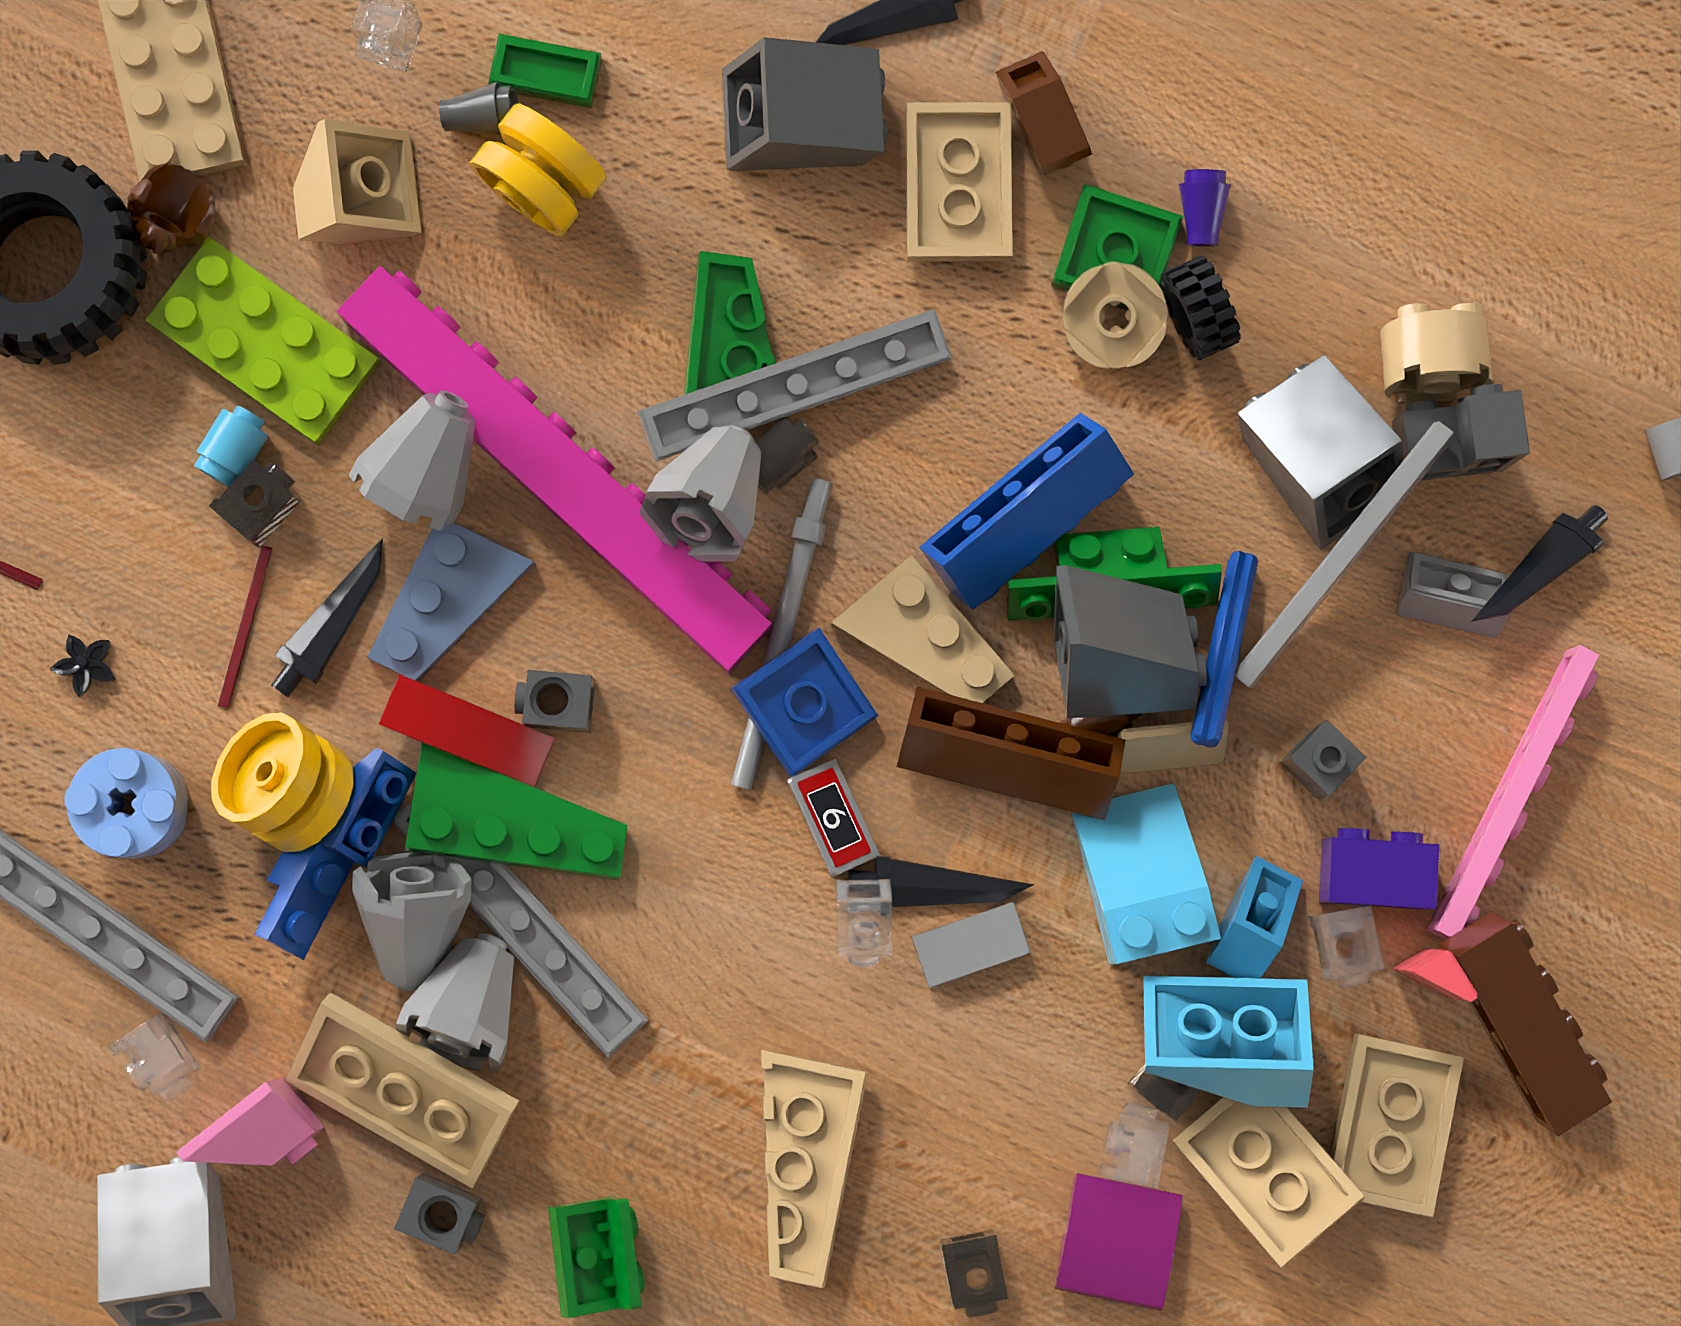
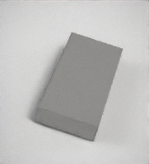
[911,902,1031,988]

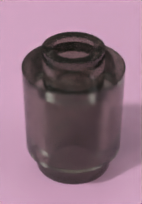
[755,417,819,494]

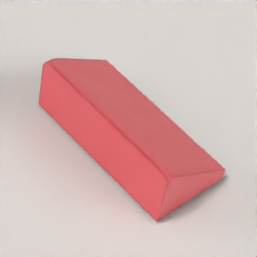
[1393,948,1478,1002]

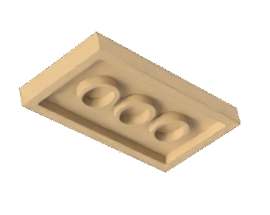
[98,0,247,181]
[285,992,519,1188]

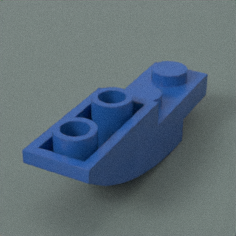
[254,748,417,960]

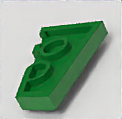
[683,251,789,423]

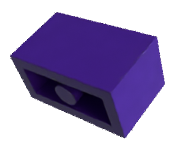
[1319,828,1439,910]

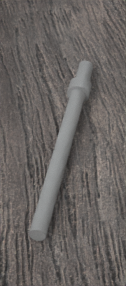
[731,478,832,790]

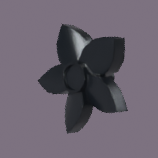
[50,634,116,698]

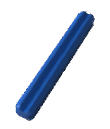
[1190,551,1258,748]

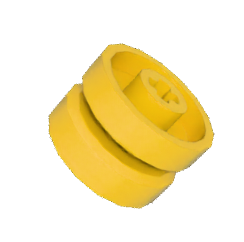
[469,104,607,236]
[211,713,353,852]

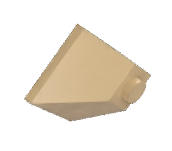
[293,119,422,244]

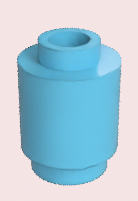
[194,405,269,488]

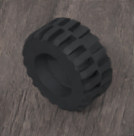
[0,150,147,365]

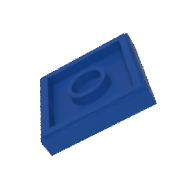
[730,628,878,777]

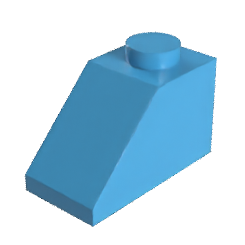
[1206,856,1303,978]

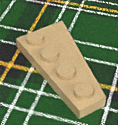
[761,1050,868,1288]

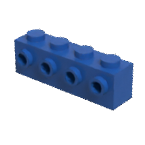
[919,412,1134,610]

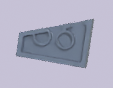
[367,523,535,682]

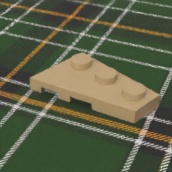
[831,555,1015,703]

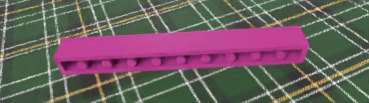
[336,266,772,675]

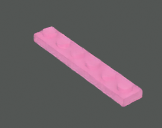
[1426,645,1599,940]

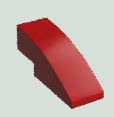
[378,674,555,787]

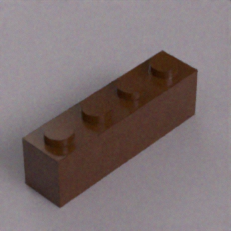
[896,686,1126,820]
[1438,911,1612,1137]

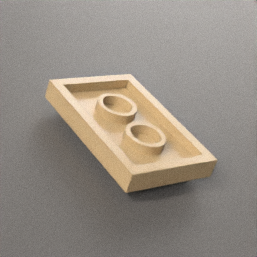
[906,102,1013,261]
[1330,1033,1464,1218]
[1173,1097,1365,1269]

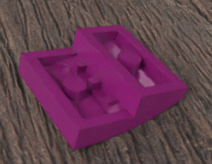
[1055,1173,1183,1311]

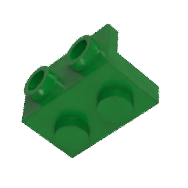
[548,1197,645,1318]

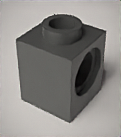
[514,670,596,733]
[1279,720,1366,799]
[394,1173,485,1255]

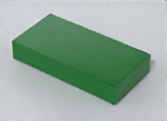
[488,33,602,108]

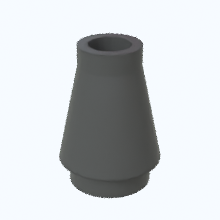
[439,82,519,134]

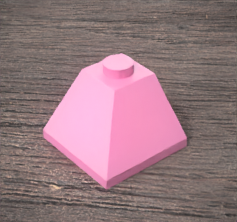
[176,1076,325,1166]

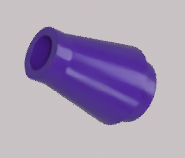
[1179,169,1231,247]

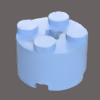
[64,748,189,859]

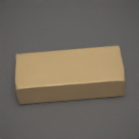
[1115,721,1228,773]

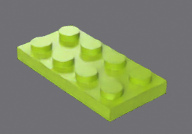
[145,237,381,446]

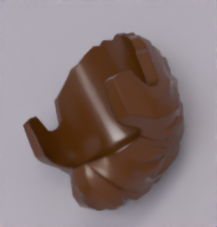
[127,164,215,254]

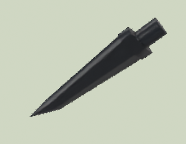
[816,0,964,45]
[1471,505,1608,622]
[271,538,383,697]
[847,856,1035,909]

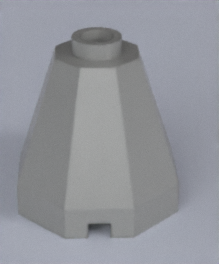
[348,390,476,531]
[639,426,761,562]
[352,852,472,991]
[396,933,514,1073]

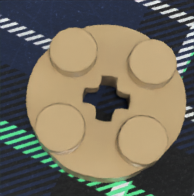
[1062,261,1168,368]

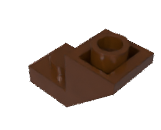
[995,51,1092,175]

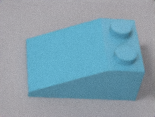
[1071,783,1221,964]
[1143,976,1314,1108]

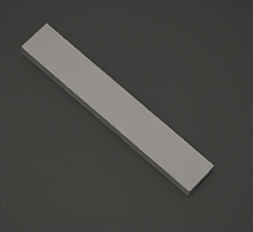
[637,309,952,462]
[1235,421,1454,689]
[392,801,648,1057]
[0,828,241,1042]

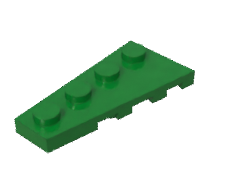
[405,742,627,881]

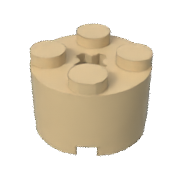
[1380,303,1493,404]

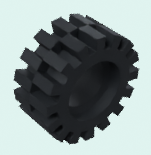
[1160,256,1241,360]

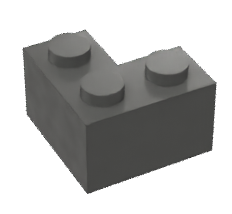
[1391,384,1530,481]

